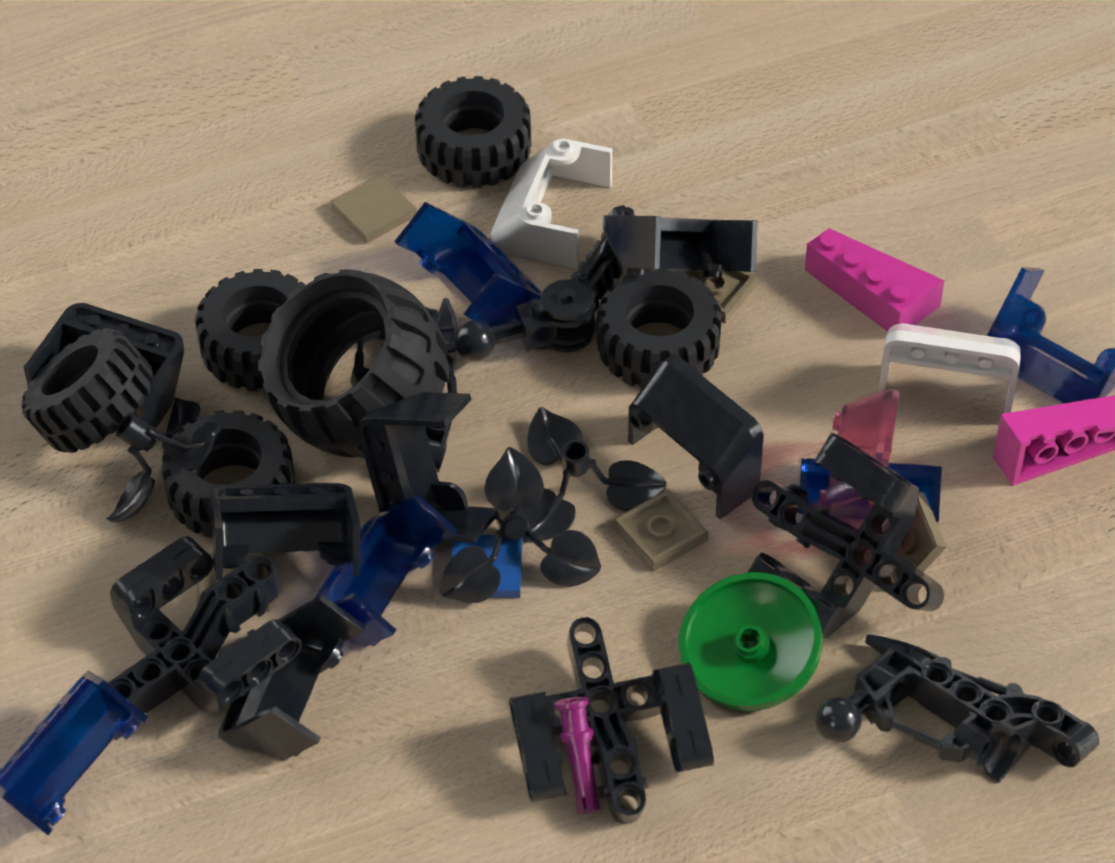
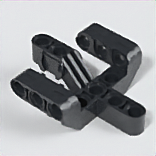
[747,433,944,638]
[104,536,302,725]
[508,617,714,824]

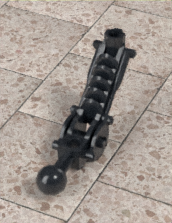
[454,205,635,361]

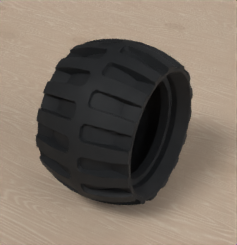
[258,269,449,458]

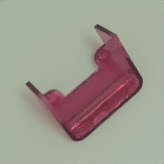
[818,389,900,553]

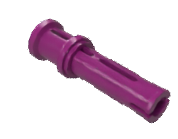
[555,697,601,813]

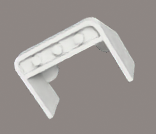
[491,139,612,269]
[877,323,1021,414]

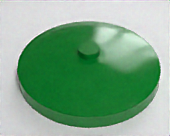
[679,572,823,711]

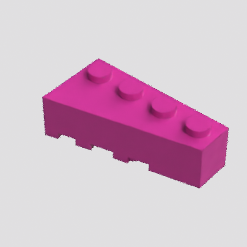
[804,228,945,332]
[993,395,1115,486]

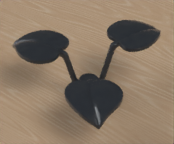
[106,397,222,522]
[520,407,667,541]
[439,447,602,603]

